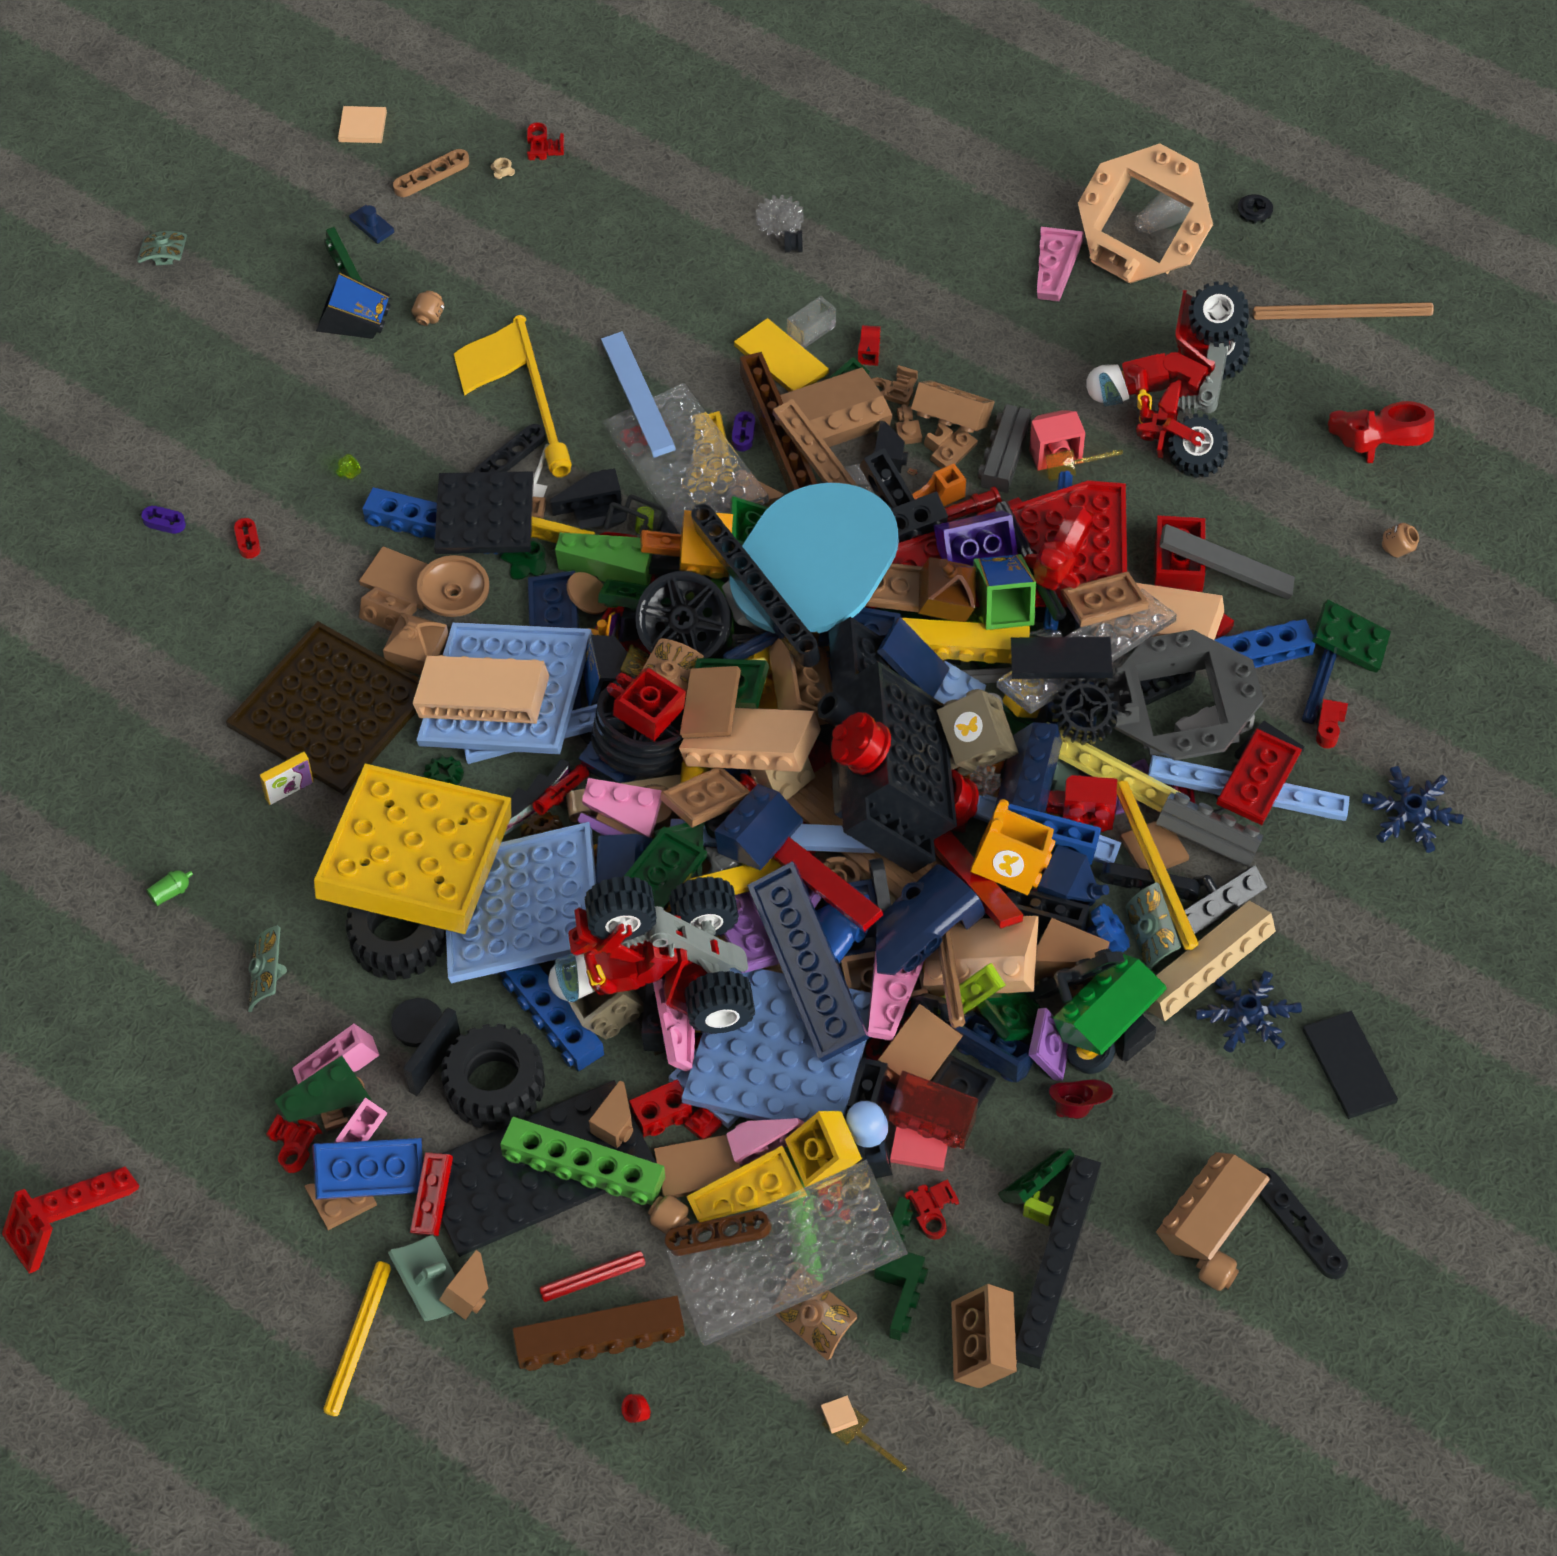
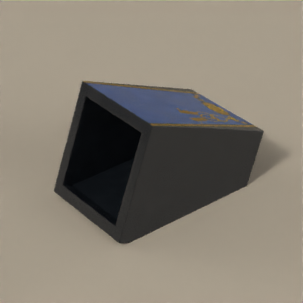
[316,273,391,339]
[582,635,639,706]

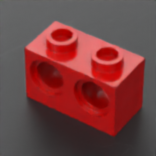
[629,1079,692,1137]

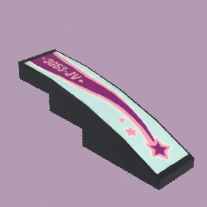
[504,759,571,835]

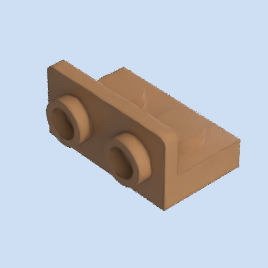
[359,587,418,631]

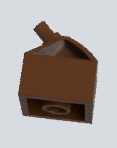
[918,557,976,622]

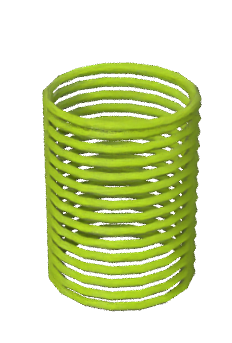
[635,506,654,534]

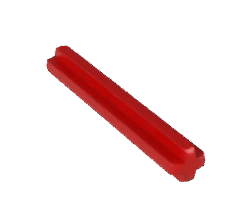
[540,1251,645,1302]

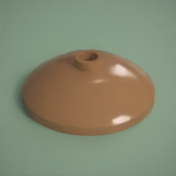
[417,555,489,617]

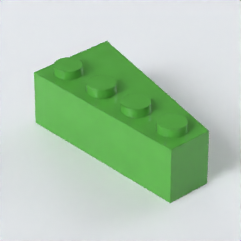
[555,532,653,586]

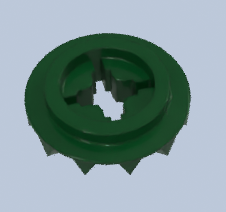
[423,755,464,785]

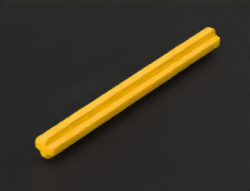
[323,1261,391,1416]

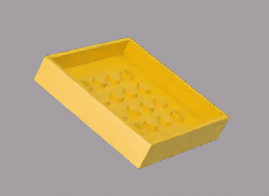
[314,764,511,934]

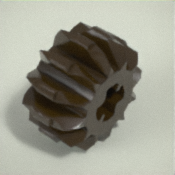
[521,812,564,838]

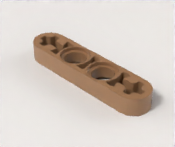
[393,149,469,197]

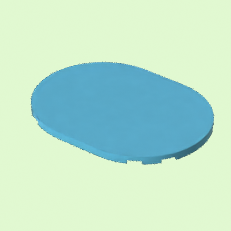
[730,483,899,635]

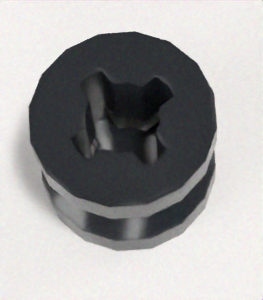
[784,230,803,253]

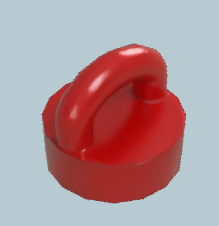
[621,1394,651,1423]

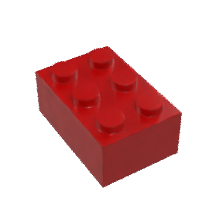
[1154,515,1206,592]

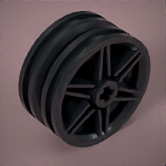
[636,571,732,659]
[591,676,686,777]

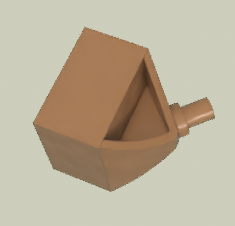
[383,613,449,675]

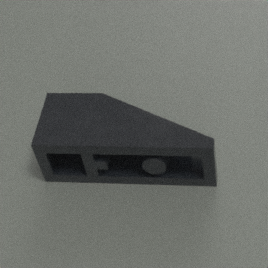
[550,468,622,516]

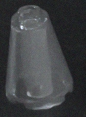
[1134,192,1191,235]

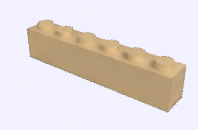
[1147,901,1276,1021]

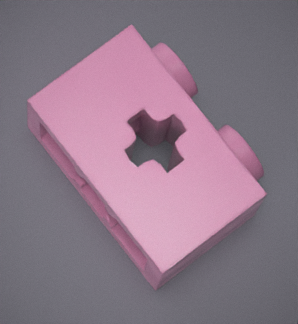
[334,1098,387,1143]

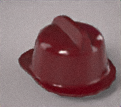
[1049,1079,1113,1119]

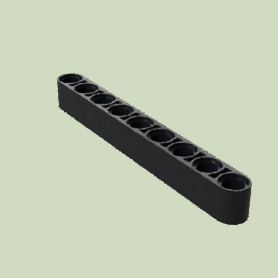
[691,504,820,667]

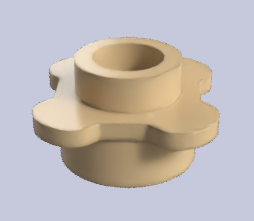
[491,158,515,179]

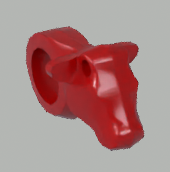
[1328,401,1435,463]
[1024,504,1096,591]

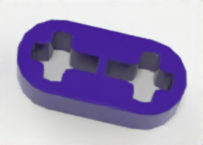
[732,411,755,451]
[141,506,186,534]

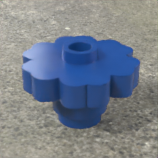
[1086,904,1130,952]

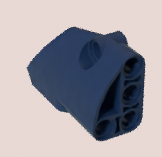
[876,864,986,975]

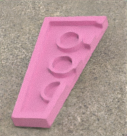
[867,951,925,1041]

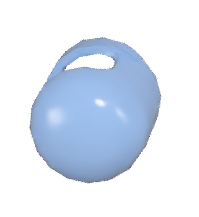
[846,1101,888,1147]

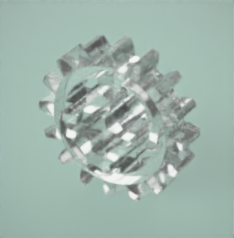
[756,195,804,237]

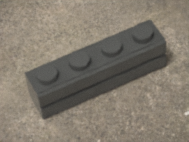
[978,404,1032,493]
[1156,792,1264,867]

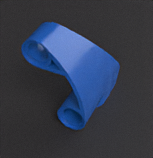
[816,894,870,964]

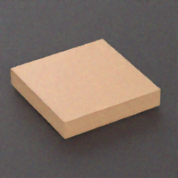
[338,106,387,143]

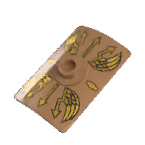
[642,638,704,691]
[773,1268,857,1360]

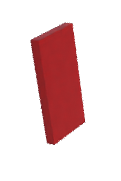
[1216,728,1302,826]

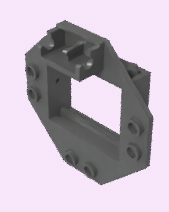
[1105,630,1264,761]

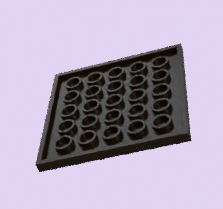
[226,621,420,795]

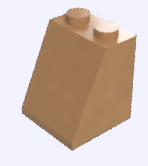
[1034,918,1110,987]
[878,1004,963,1099]

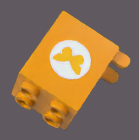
[970,799,1055,895]

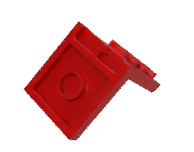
[2,1166,140,1274]

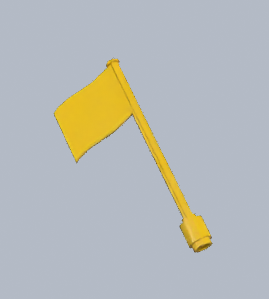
[454,315,572,477]

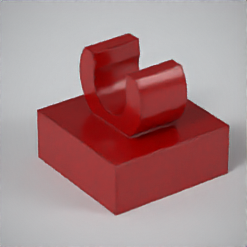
[684,1107,722,1140]

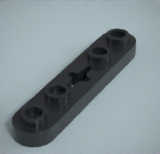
[1258,1168,1348,1279]

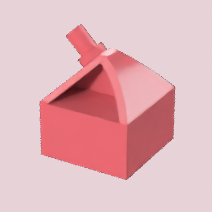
[1029,410,1085,471]

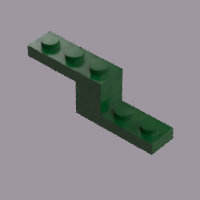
[874,1197,929,1341]

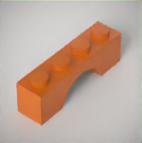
[912,464,966,506]

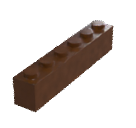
[513,1295,685,1371]

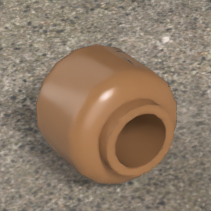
[412,290,445,326]
[1382,523,1419,558]
[648,1195,690,1234]
[1196,1250,1239,1291]

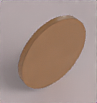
[567,572,608,615]

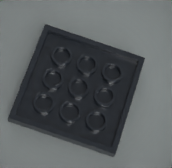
[434,471,534,554]

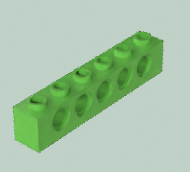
[500,1117,665,1205]

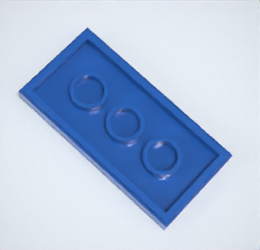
[312,1138,423,1200]

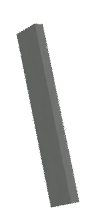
[1159,524,1295,600]

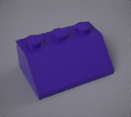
[934,510,1018,566]

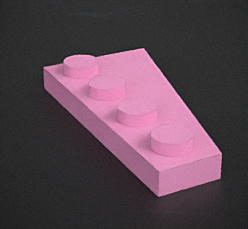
[1037,227,1084,301]

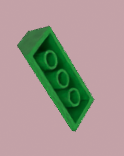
[1053,954,1167,1055]

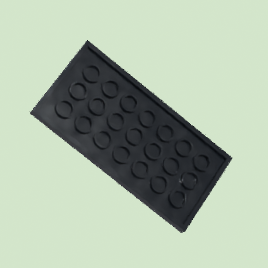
[442,1080,656,1257]

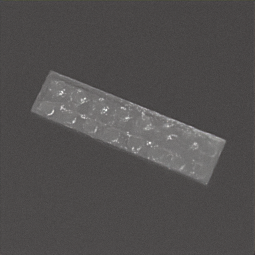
[997,588,1177,714]

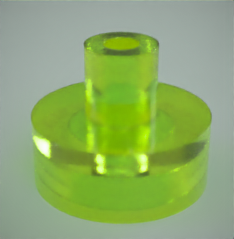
[336,454,361,479]

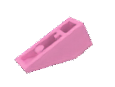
[292,1024,379,1084]
[727,1118,805,1166]

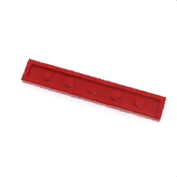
[934,831,1023,929]
[772,837,883,932]

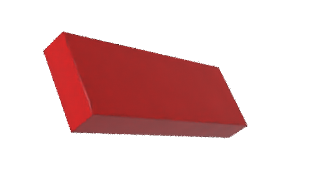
[410,1152,453,1236]

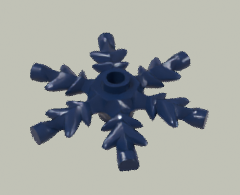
[1361,766,1464,853]
[1196,971,1302,1052]

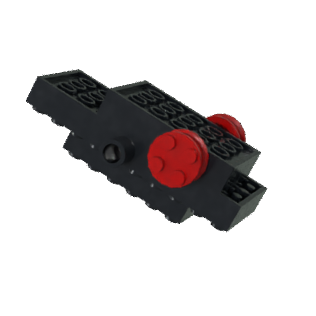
[818,617,979,874]

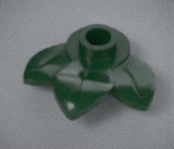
[501,541,547,580]

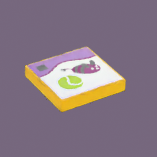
[260,752,313,805]

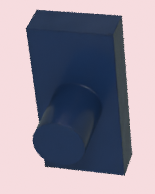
[349,205,395,244]

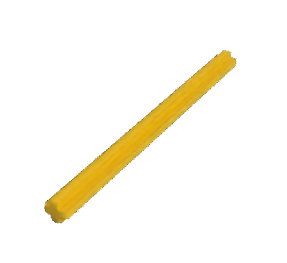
[1117,780,1198,950]

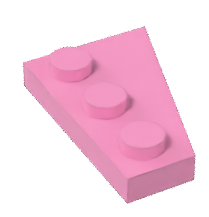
[582,778,662,838]
[653,979,695,1072]

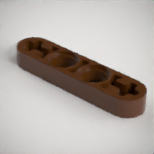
[665,1211,772,1256]

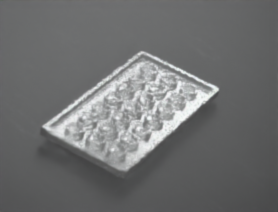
[603,383,769,534]
[667,1160,908,1346]

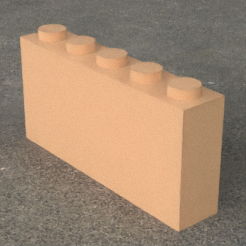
[1089,583,1224,645]
[413,655,549,724]
[679,708,821,772]

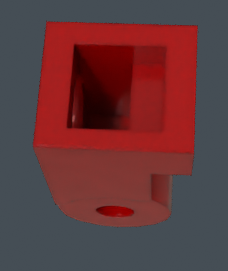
[858,325,881,366]
[1316,699,1348,749]

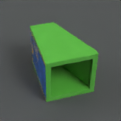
[973,554,1036,630]

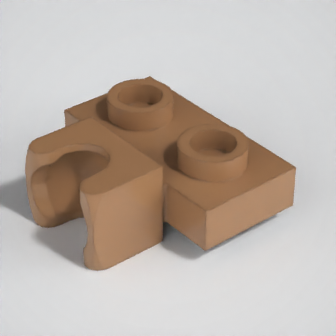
[924,423,978,469]

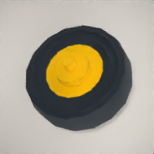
[1067,1043,1115,1074]

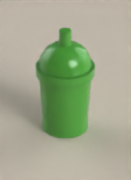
[146,870,193,906]

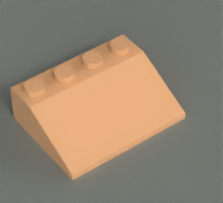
[923,916,1038,996]

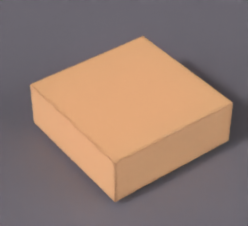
[821,1396,858,1434]

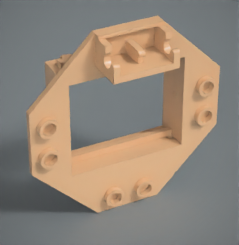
[1078,143,1213,284]

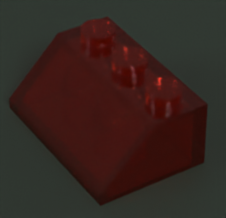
[889,1071,979,1149]

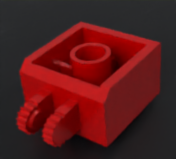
[607,668,686,741]
[1045,775,1117,832]

